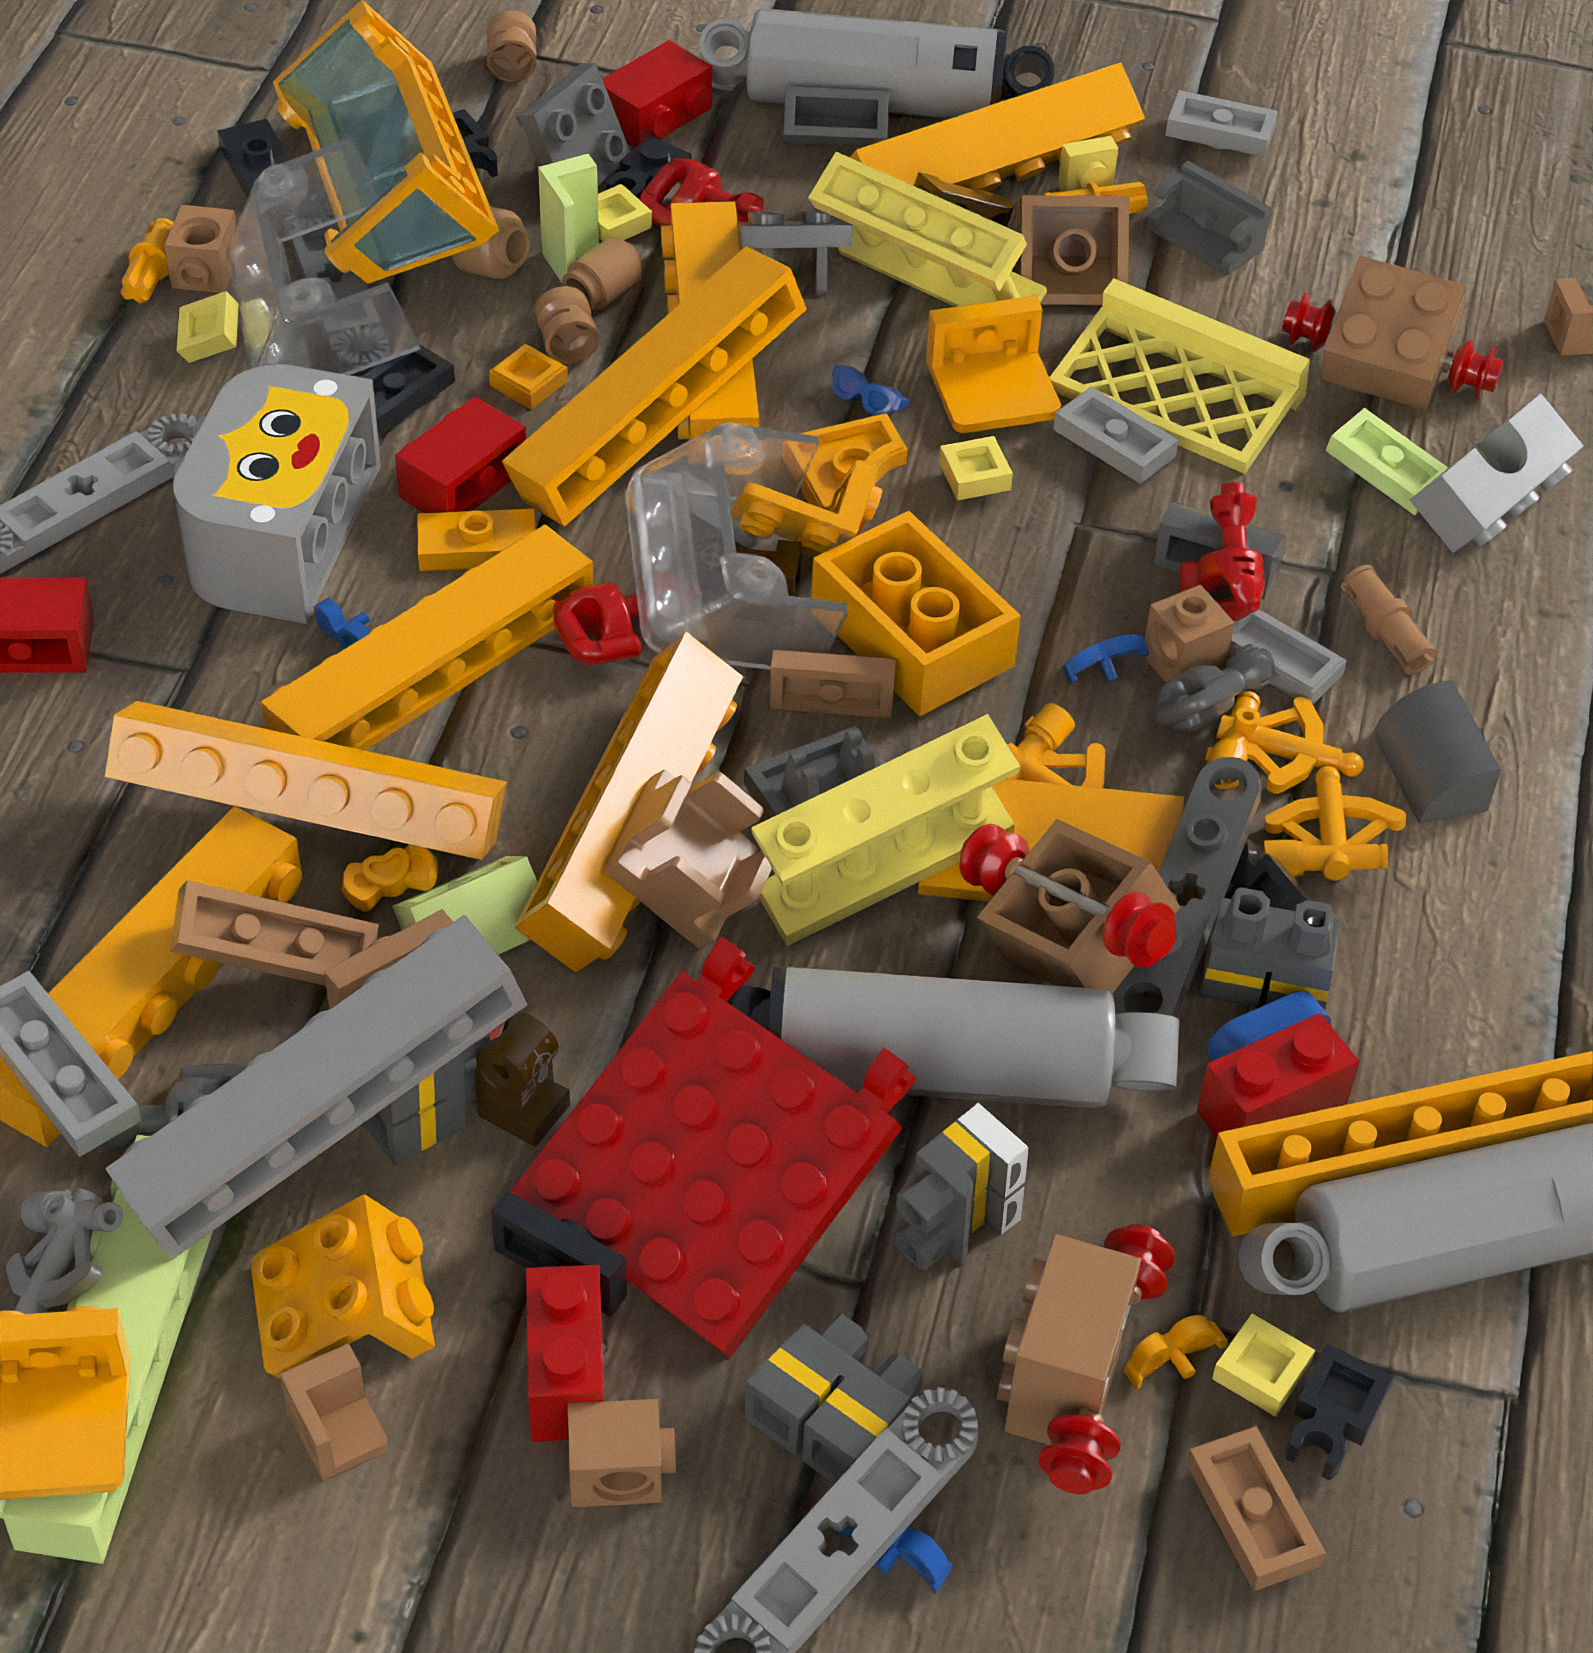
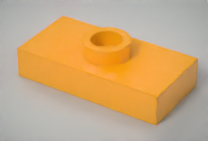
[417,509,535,571]

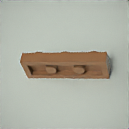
[170,880,379,986]

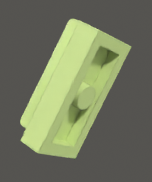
[538,154,599,283]
[392,856,537,954]

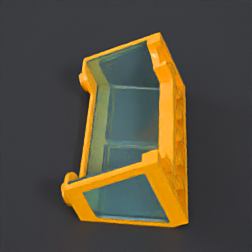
[273,0,499,284]

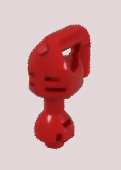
[639,158,765,228]
[1179,482,1265,621]
[553,575,690,665]

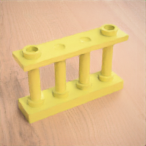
[808,152,1047,307]
[751,714,1020,946]

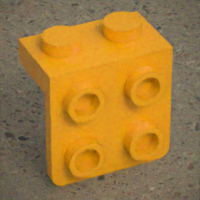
[926,296,1061,433]
[729,459,882,558]
[251,1194,435,1379]
[0,1306,131,1500]

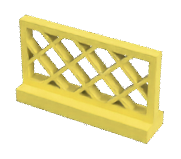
[1049,278,1310,474]

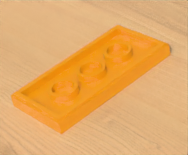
[918,779,1184,902]

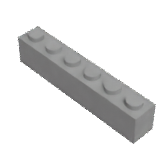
[105,915,528,1260]

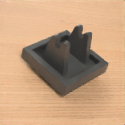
[516,63,630,186]
[737,210,852,295]
[744,726,882,819]

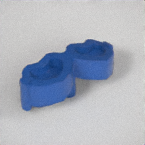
[835,1525,953,1594]

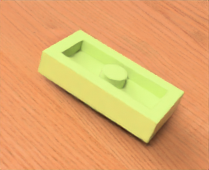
[1325,408,1448,515]

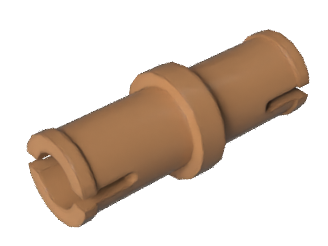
[1340,565,1438,675]

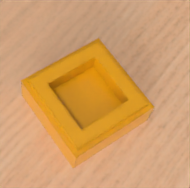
[489,343,568,410]

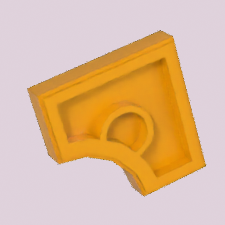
[781,413,908,510]

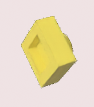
[1058,136,1119,192]
[598,184,652,241]
[176,291,239,363]
[939,436,1013,500]
[1212,1313,1315,1417]

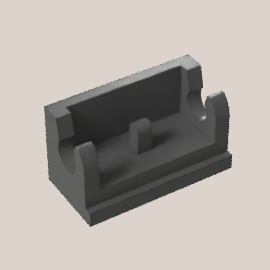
[1146,161,1271,275]

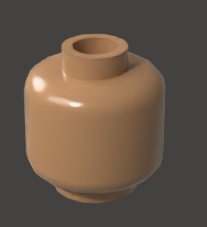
[448,207,530,279]

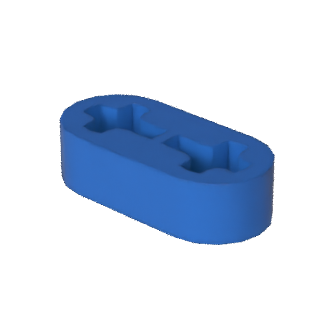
[1207,991,1331,1061]

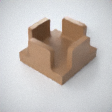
[603,769,772,950]

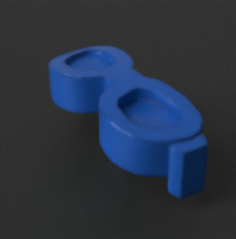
[831,365,910,416]
[313,597,371,649]
[1062,634,1150,685]

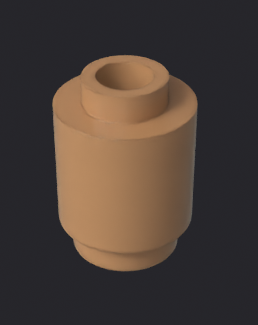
[562,237,642,310]

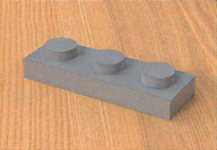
[0,971,141,1157]

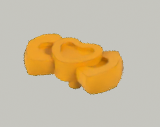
[342,844,439,912]

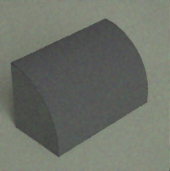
[784,86,889,147]
[1153,502,1287,599]
[1373,680,1501,823]

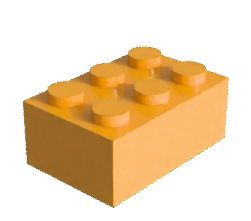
[811,511,1021,717]

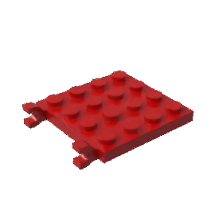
[510,936,917,1358]

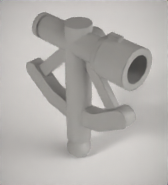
[6,1188,123,1314]

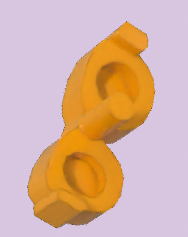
[1124,1315,1228,1391]

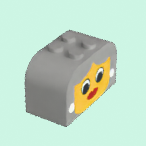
[173,364,381,624]

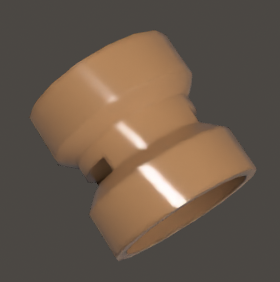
[487,11,537,82]
[535,286,599,365]

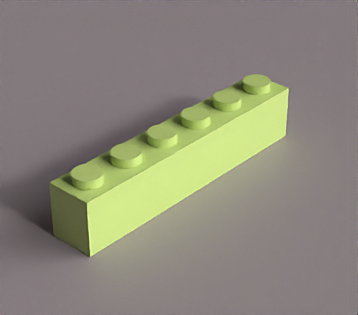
[0,1135,213,1564]

